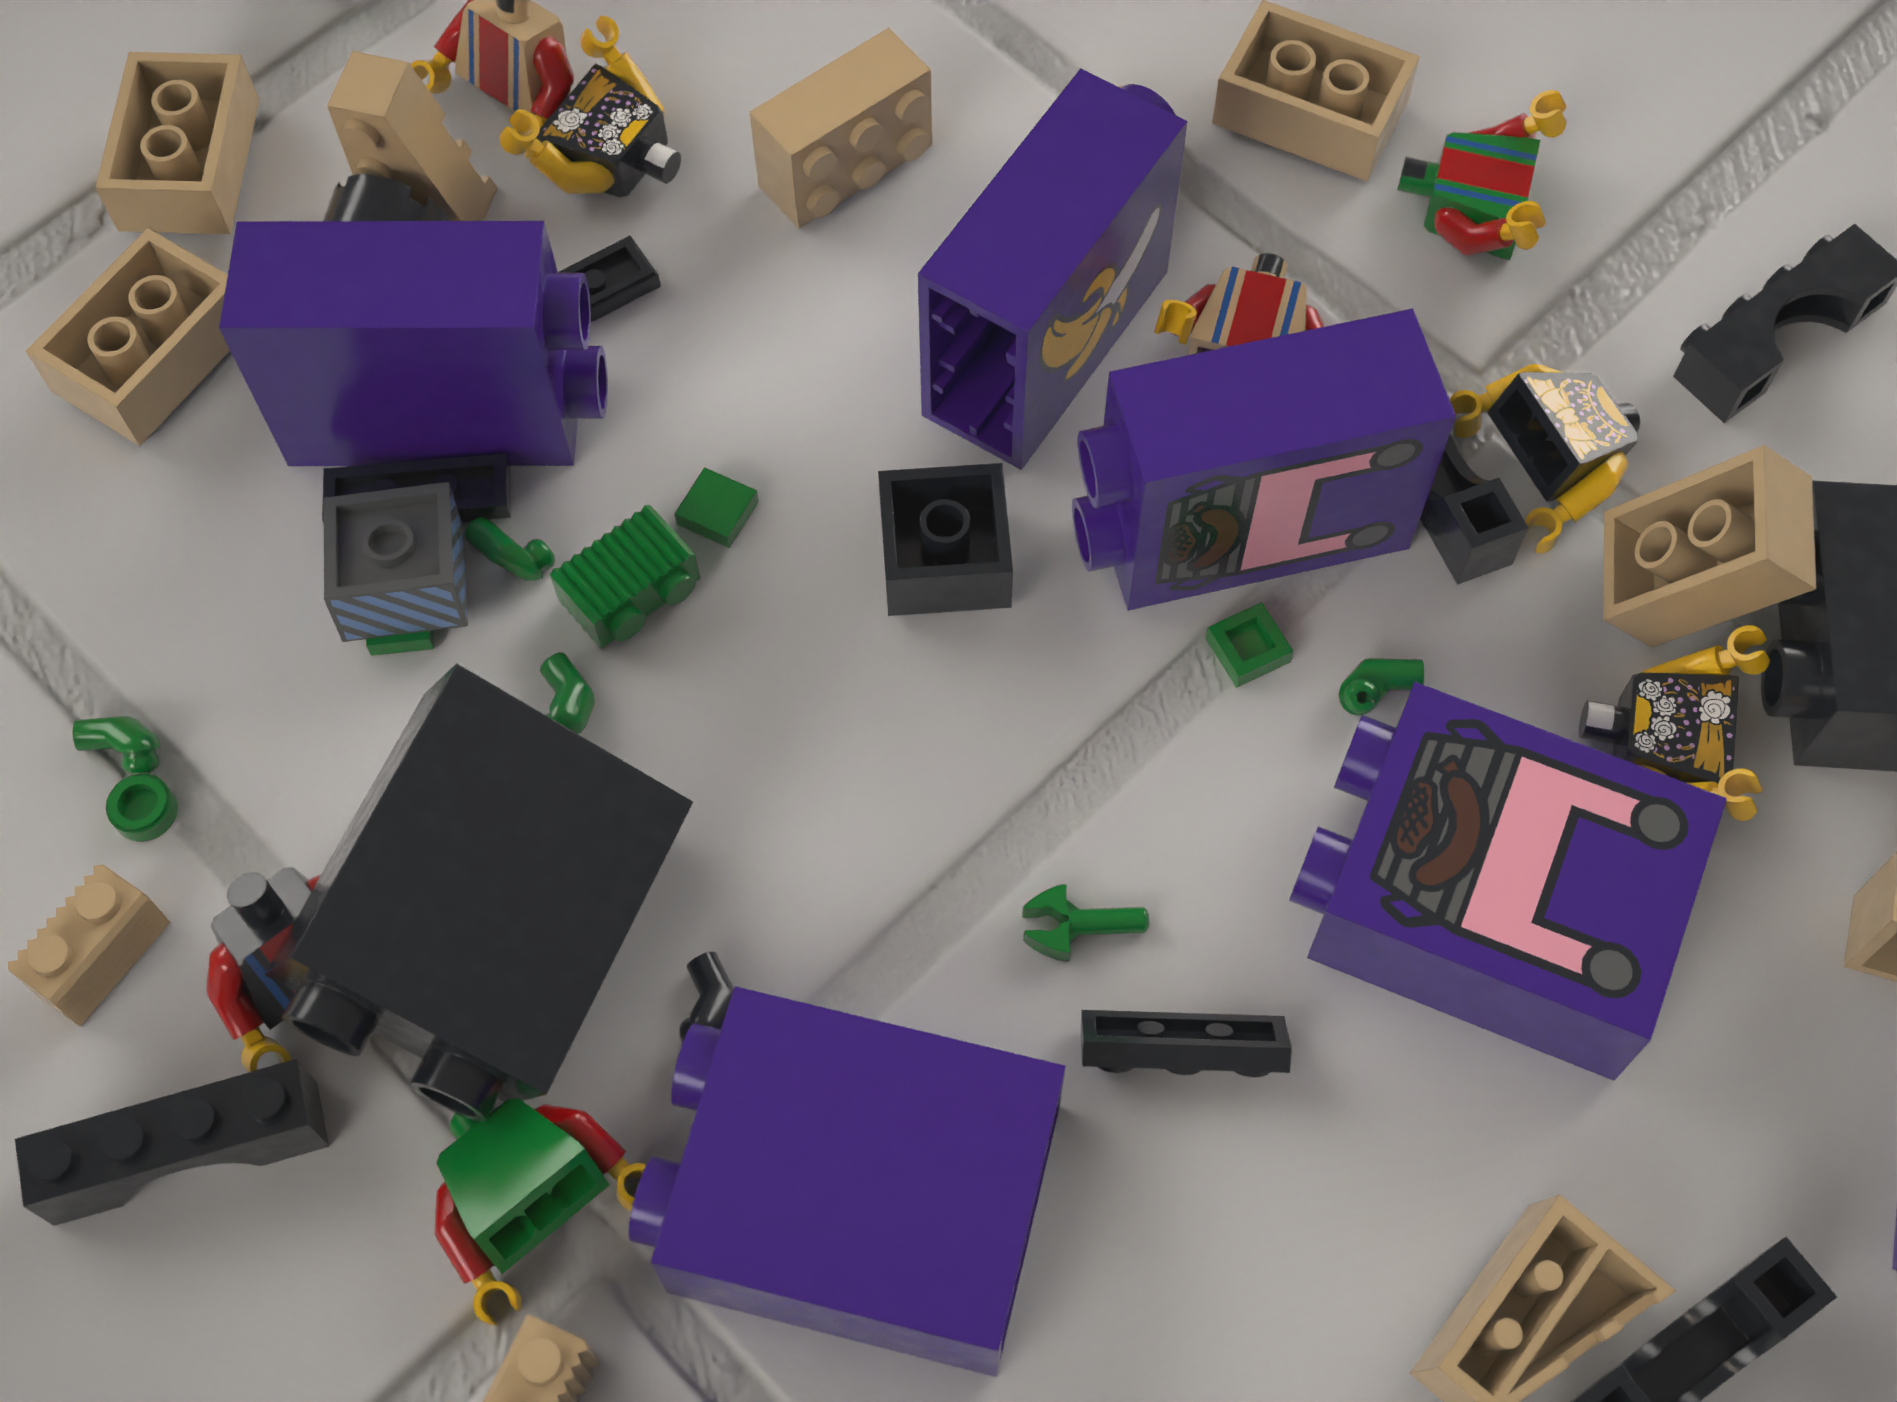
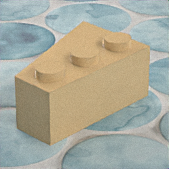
[327,51,498,221]
[1410,1194,1676,1402]

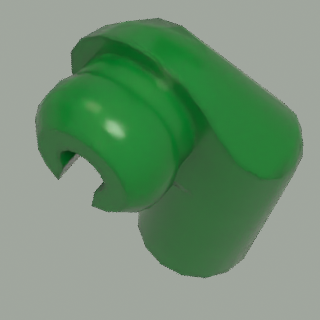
[465,517,555,581]
[540,652,595,734]
[1338,658,1424,716]
[72,716,161,774]

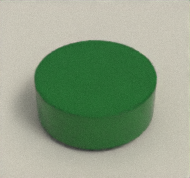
[106,774,178,842]

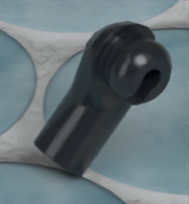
[679,951,734,1042]

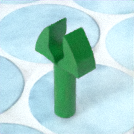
[1022,884,1150,962]

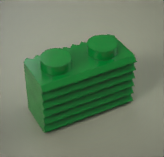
[550,505,700,649]

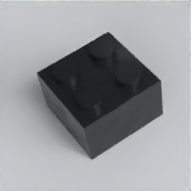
[878,463,1013,616]

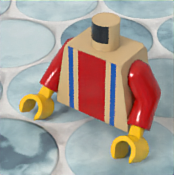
[410,0,575,158]
[1153,253,1325,355]

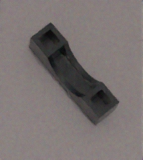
[1673,224,1897,423]
[1420,433,1529,585]
[15,1059,329,1226]
[1570,1236,1837,1402]

